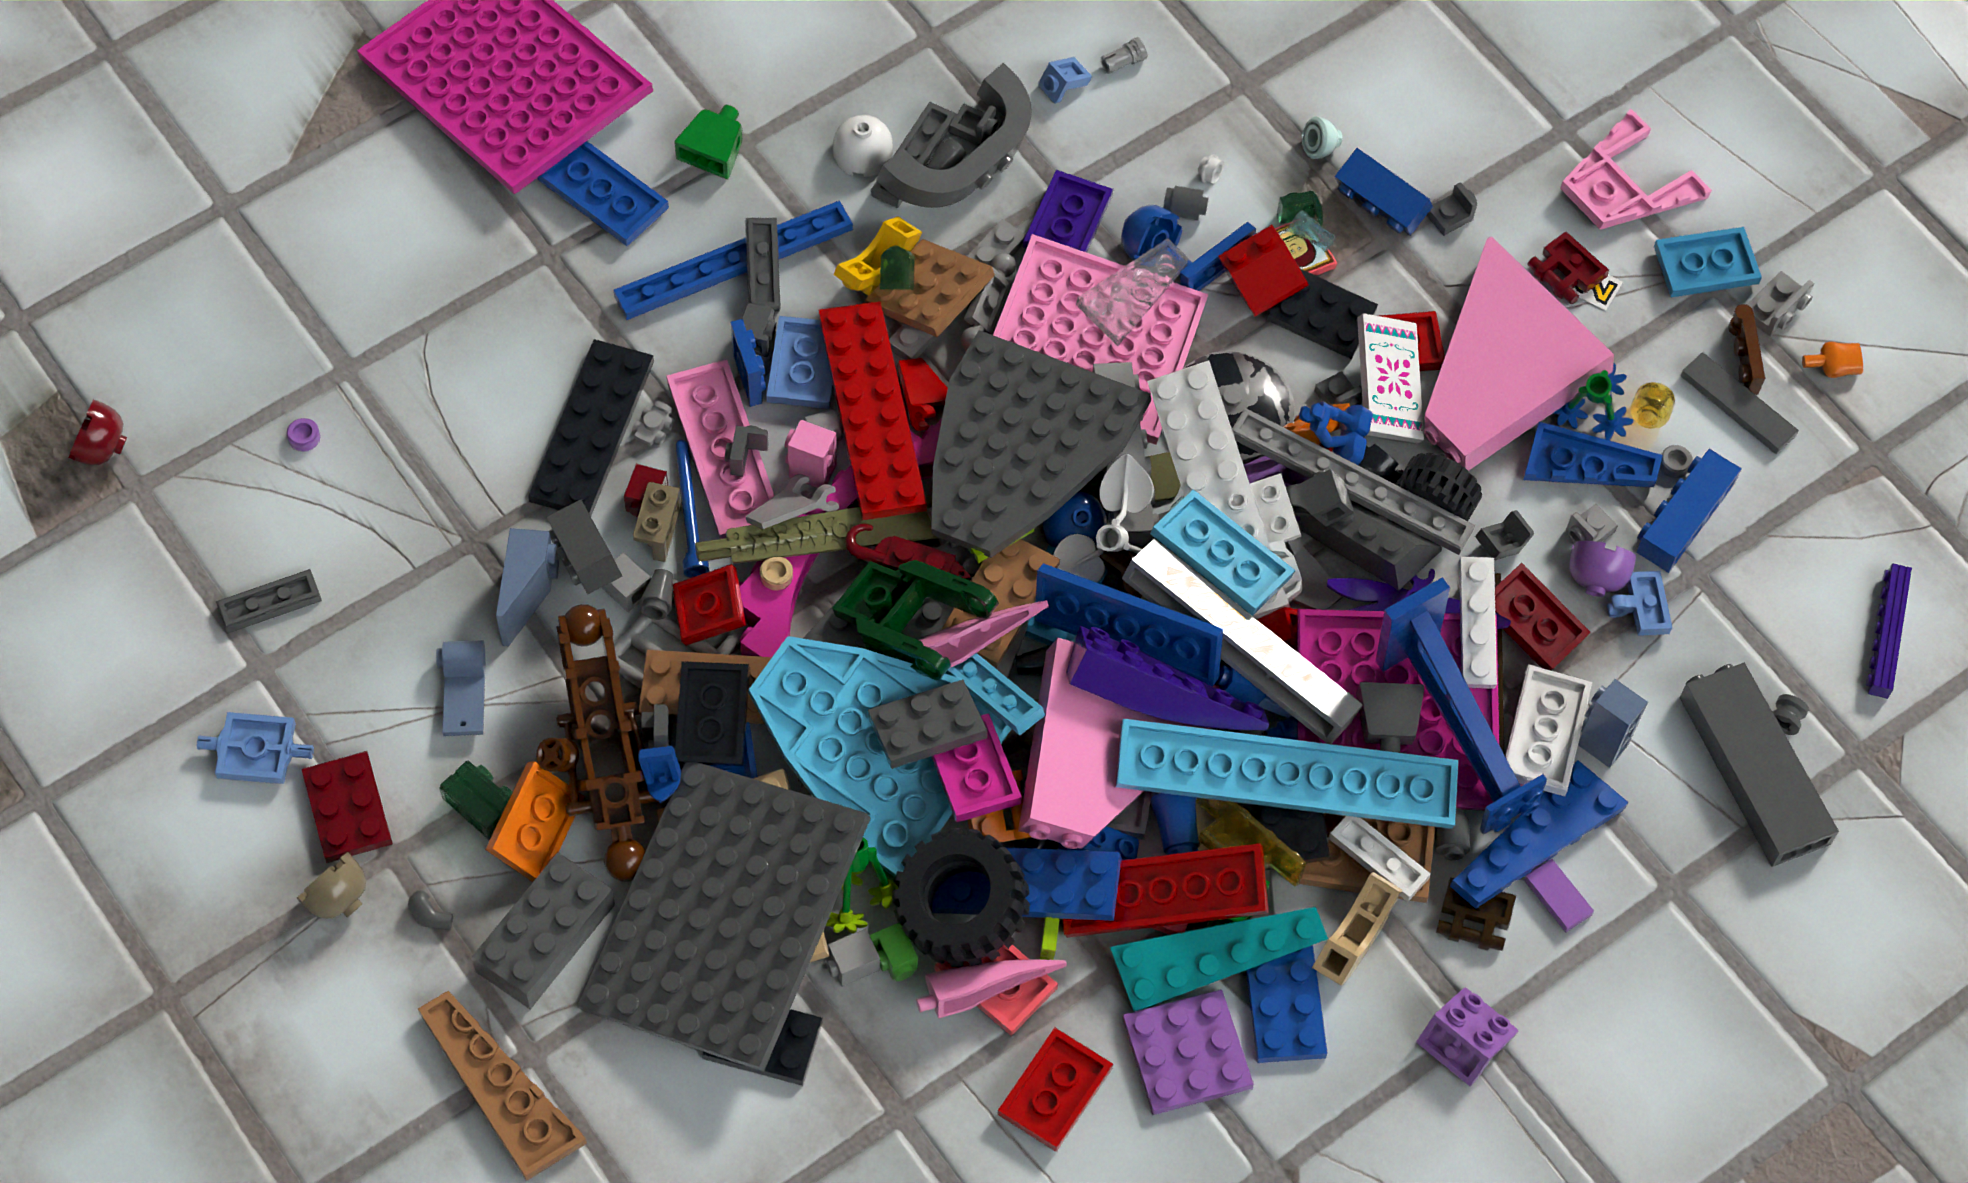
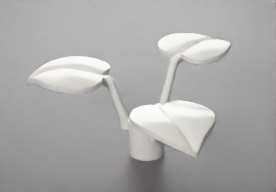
[1053,454,1199,583]

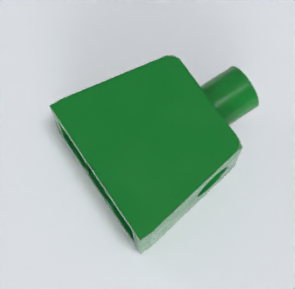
[674,105,743,180]

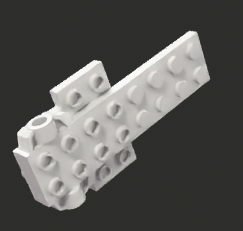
[1147,360,1302,619]

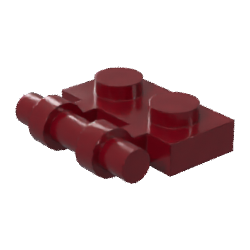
[1527,231,1609,305]

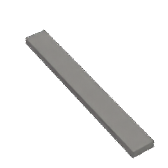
[1232,408,1475,555]

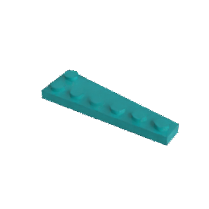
[1110,907,1328,1012]

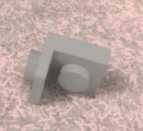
[1566,504,1618,543]

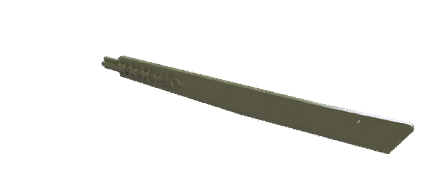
[695,452,1181,564]

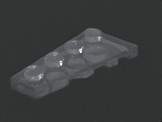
[1076,238,1189,346]

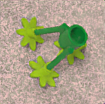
[825,838,898,934]

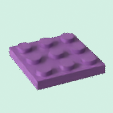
[1122,989,1254,1115]

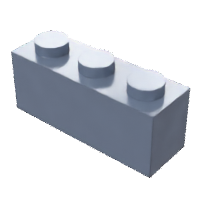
[1578,679,1648,768]

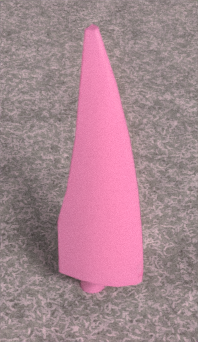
[919,600,1049,668]
[916,959,1067,1019]

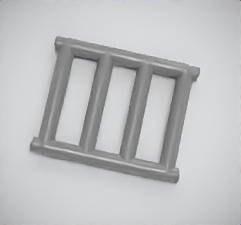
[604,579,748,690]

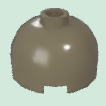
[297,852,366,919]

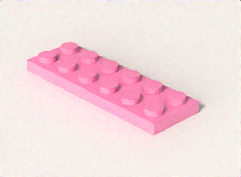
[666,360,774,539]

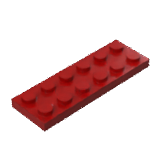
[1063,843,1269,938]

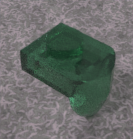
[1276,191,1323,230]
[880,245,916,290]

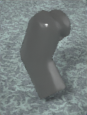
[408,890,453,930]

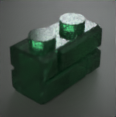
[439,760,513,840]

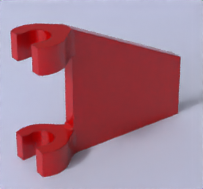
[897,358,948,431]

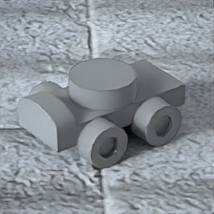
[632,401,675,446]

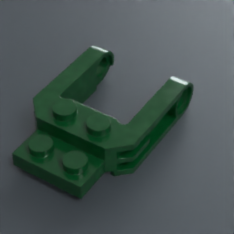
[832,560,999,680]

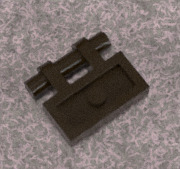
[1436,877,1516,951]

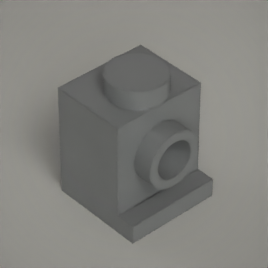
[742,303,777,357]

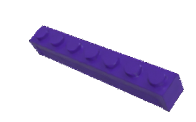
[1866,563,1912,699]

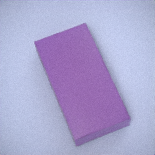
[1524,859,1594,933]

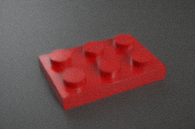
[997,1027,1114,1152]

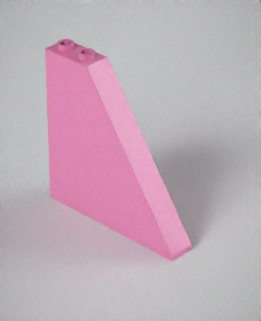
[1424,236,1614,471]
[1018,638,1220,849]

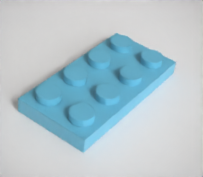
[1150,489,1295,616]

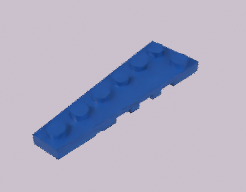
[1450,760,1629,909]

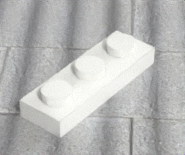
[1329,816,1431,902]

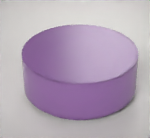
[287,418,320,451]

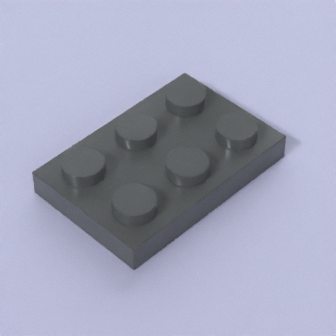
[868,679,987,769]

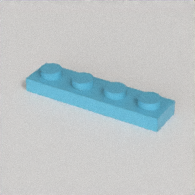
[945,653,1045,735]

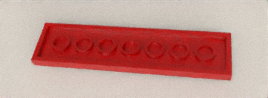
[818,301,927,521]

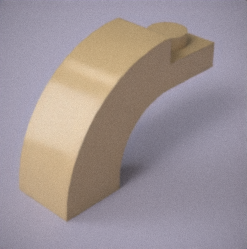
[1312,872,1402,986]

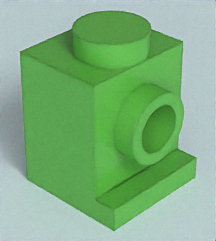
[869,923,918,981]

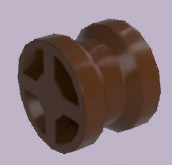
[536,738,579,772]

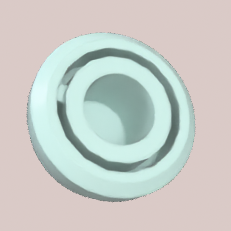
[1302,116,1342,159]

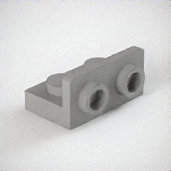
[1747,271,1814,336]

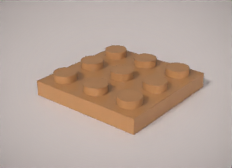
[865,239,995,337]

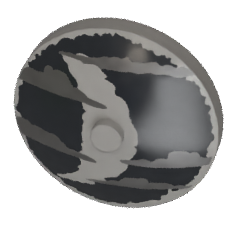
[1183,351,1294,465]

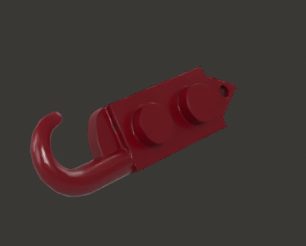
[845,523,970,581]

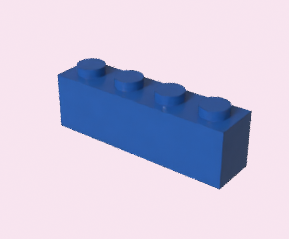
[1636,449,1742,573]

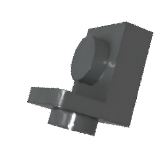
[1427,182,1477,236]
[1314,371,1362,406]

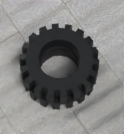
[1396,453,1482,521]

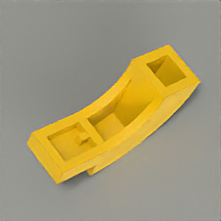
[833,216,922,296]

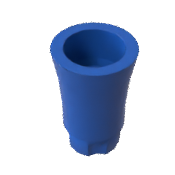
[1150,793,1200,855]

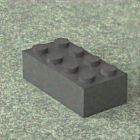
[472,852,615,1010]

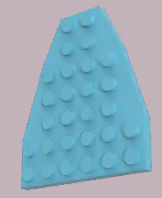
[748,636,1011,877]

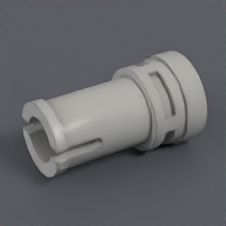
[1100,37,1147,74]

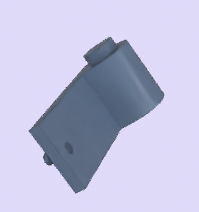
[436,640,486,736]

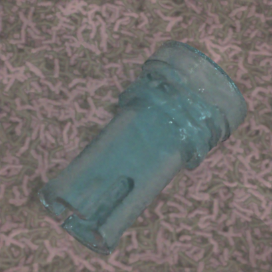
[1288,210,1337,252]

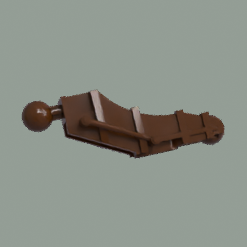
[556,604,657,881]

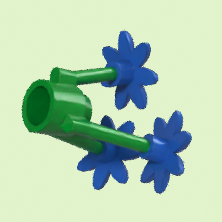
[1552,363,1634,440]

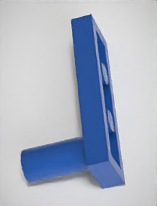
[1160,222,1256,291]

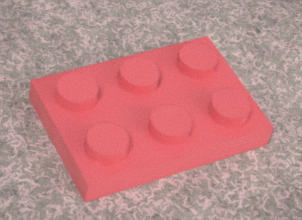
[935,945,1058,1036]

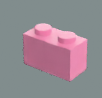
[785,420,837,488]

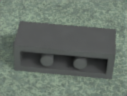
[546,500,622,595]

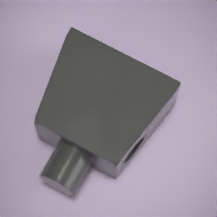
[1356,682,1424,753]

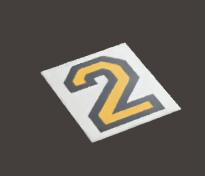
[1573,275,1623,311]

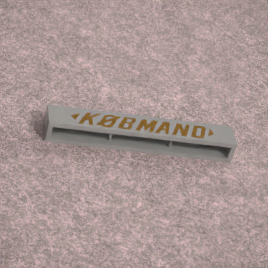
[1122,538,1363,744]

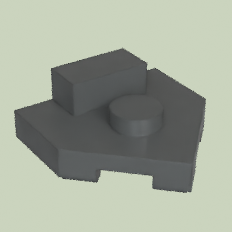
[641,705,671,749]

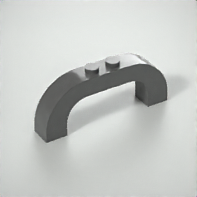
[876,63,1032,208]

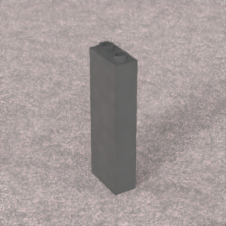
[1679,662,1839,867]

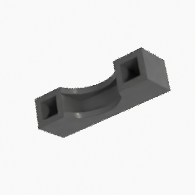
[1286,469,1354,527]

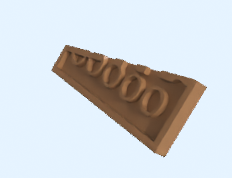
[418,991,587,1181]

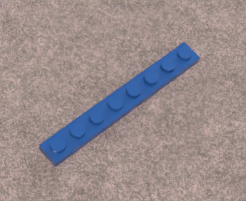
[613,200,853,320]

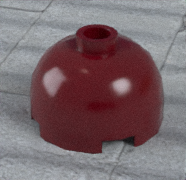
[68,399,127,465]

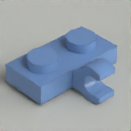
[1607,571,1673,636]

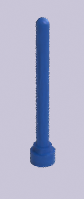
[675,440,710,578]

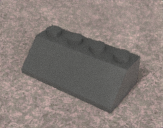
[1300,500,1442,590]

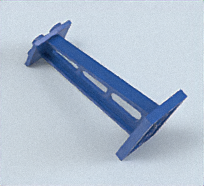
[1375,577,1547,835]

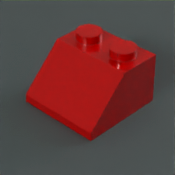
[1218,225,1309,316]

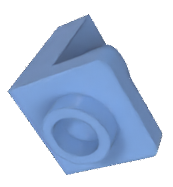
[1038,57,1092,103]

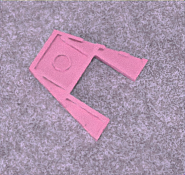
[1560,109,1712,230]

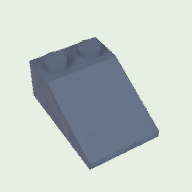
[496,528,559,646]

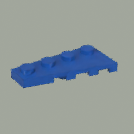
[1523,422,1663,488]

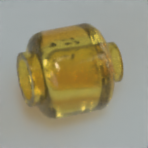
[1630,382,1675,429]

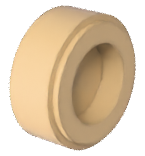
[760,557,793,591]

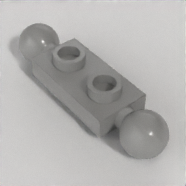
[960,253,1016,350]

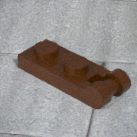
[1728,304,1765,395]

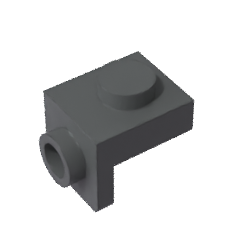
[949,103,998,146]
[725,425,769,476]
[1475,510,1534,561]

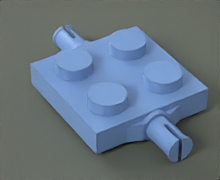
[197,712,314,784]

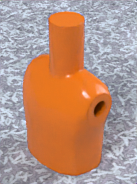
[1802,342,1863,378]

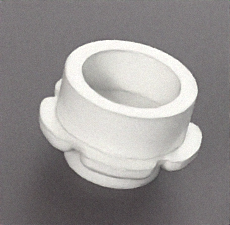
[1198,154,1224,183]

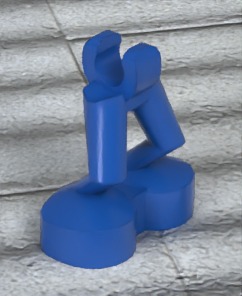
[1299,401,1373,465]

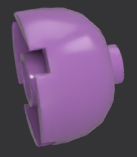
[1570,541,1636,597]

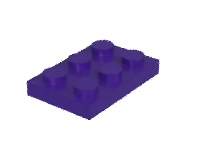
[1023,170,1113,253]

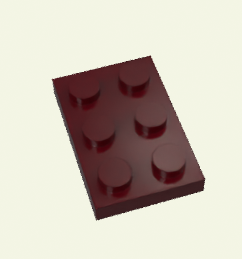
[1495,563,1591,671]
[301,751,393,863]

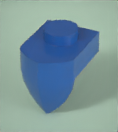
[638,746,681,803]

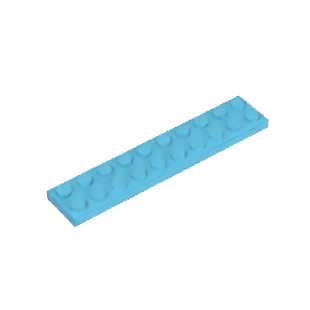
[1116,719,1458,829]

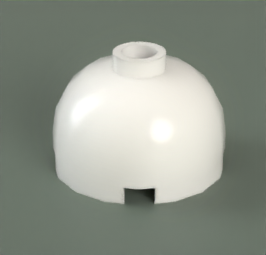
[833,115,893,177]

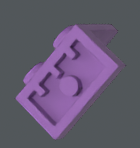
[1416,988,1518,1086]

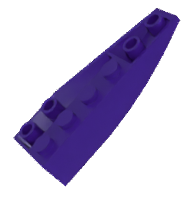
[1066,626,1270,730]

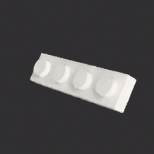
[1459,557,1497,689]

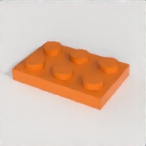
[485,761,585,882]

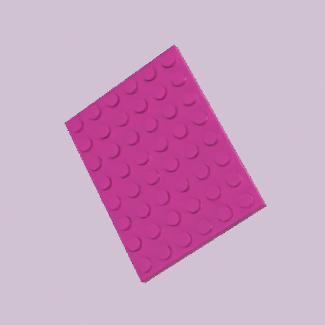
[357,0,653,195]

